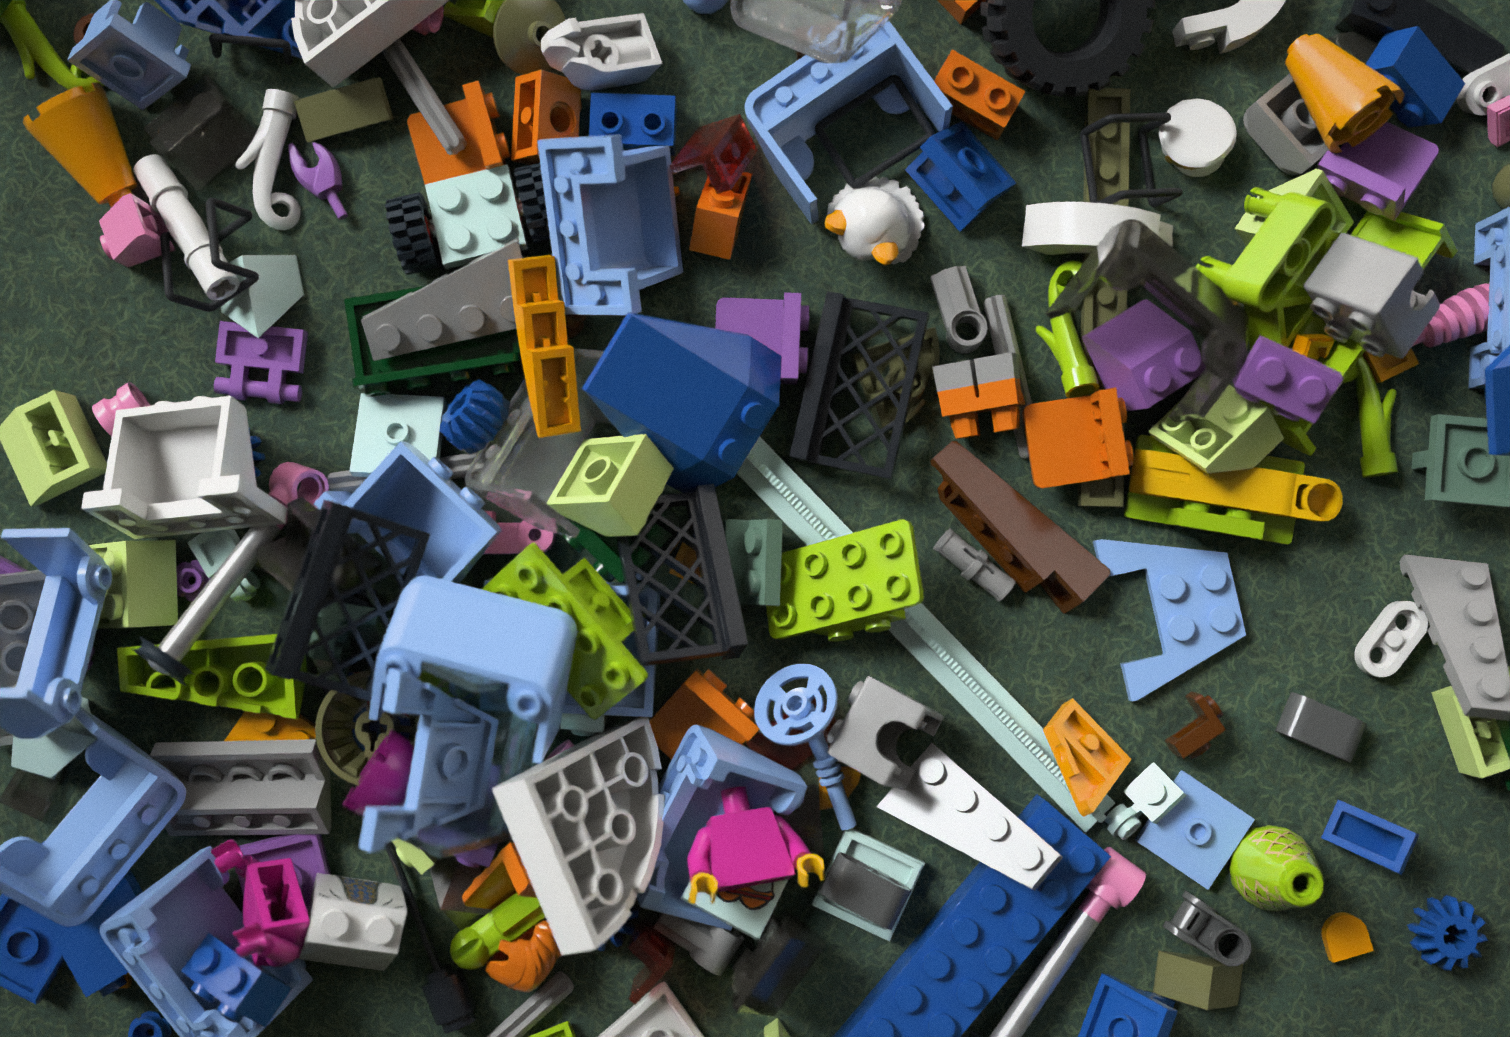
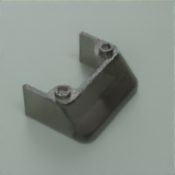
[1045,219,1250,422]

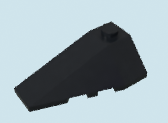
[1334,0,1505,77]

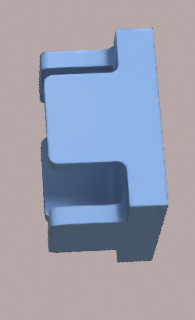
[67,0,191,110]

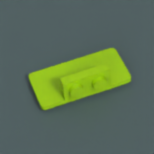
[766,519,924,642]

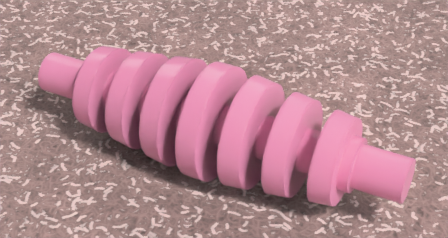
[1412,282,1490,348]

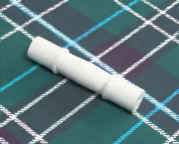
[134,154,240,300]

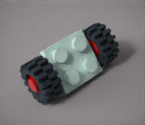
[385,163,550,275]

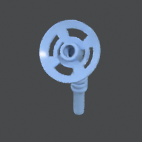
[754,664,857,830]

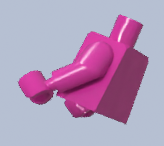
[211,839,310,967]

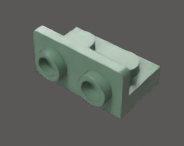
[722,519,783,606]

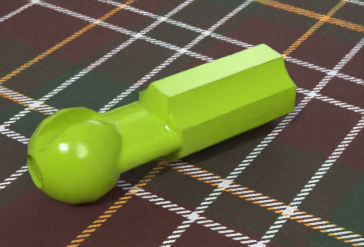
[450,892,546,970]

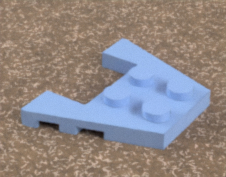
[1093,539,1246,701]
[359,669,499,852]

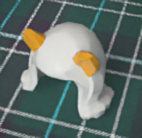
[824,177,925,265]

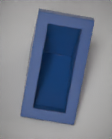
[1321,800,1419,875]

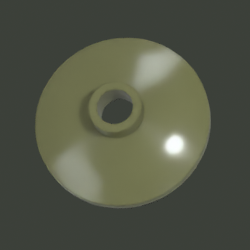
[493,0,565,75]

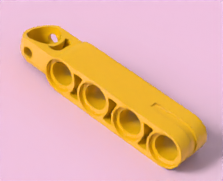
[1128,449,1343,521]

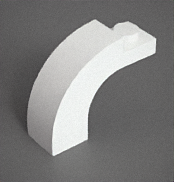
[1172,0,1286,54]
[1022,202,1173,268]

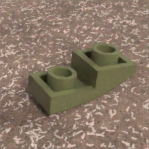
[294,77,394,143]

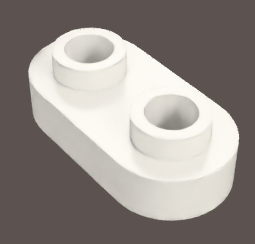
[1457,53,1510,115]
[1354,601,1428,677]

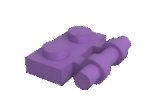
[214,321,308,404]

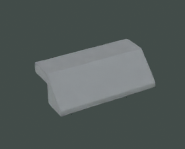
[150,739,331,836]

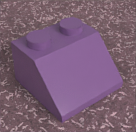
[1082,299,1208,411]

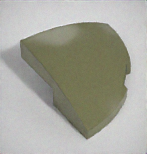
[850,327,939,435]

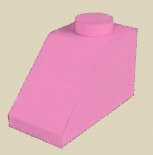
[99,193,175,267]

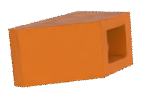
[689,164,752,260]

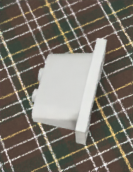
[81,396,287,539]

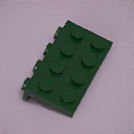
[344,286,523,397]

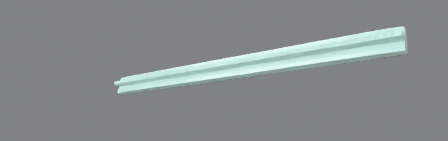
[737,437,1115,833]

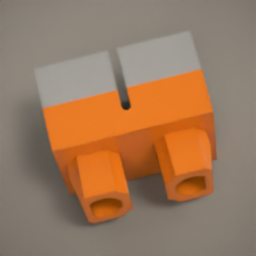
[932,352,1025,439]

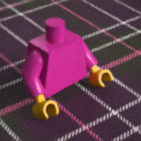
[687,786,825,904]

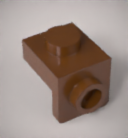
[1164,691,1226,759]

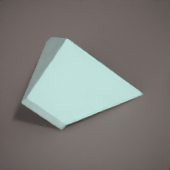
[221,255,305,338]
[11,697,96,780]

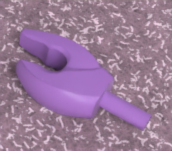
[288,143,348,220]

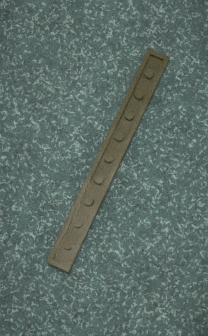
[1078,88,1130,507]

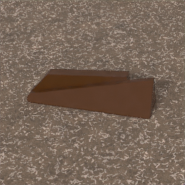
[930,441,1110,614]

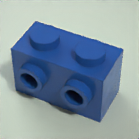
[1366,26,1465,128]
[589,93,677,156]
[181,933,292,1027]

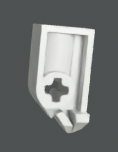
[541,13,663,91]

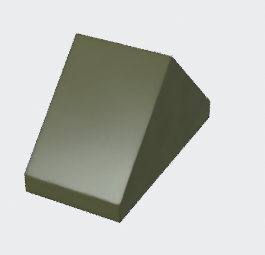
[1153,950,1243,1010]

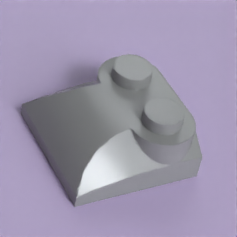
[1243,73,1329,175]

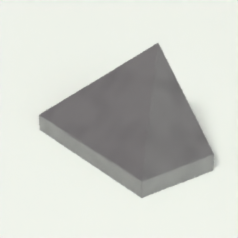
[430,853,493,930]

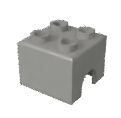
[1304,233,1440,358]
[827,676,944,790]

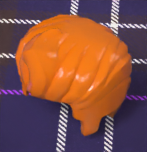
[485,920,562,992]

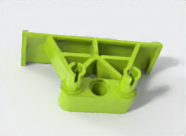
[1195,187,1458,456]

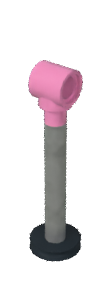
[131,462,329,686]
[970,847,1146,1037]

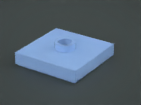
[1135,770,1255,890]

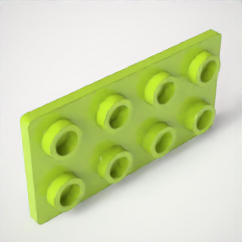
[1124,435,1305,545]
[481,543,649,720]

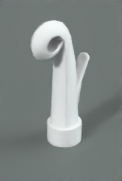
[236,89,301,230]

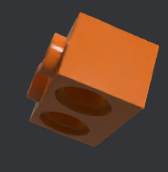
[934,49,1026,141]

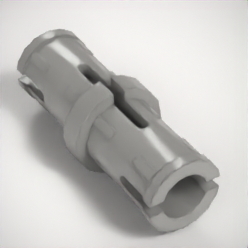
[933,528,1016,602]

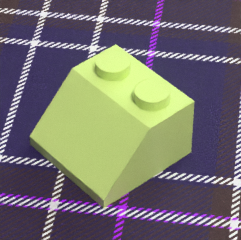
[546,434,674,536]

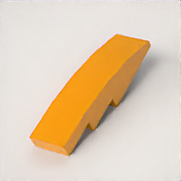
[508,255,581,438]

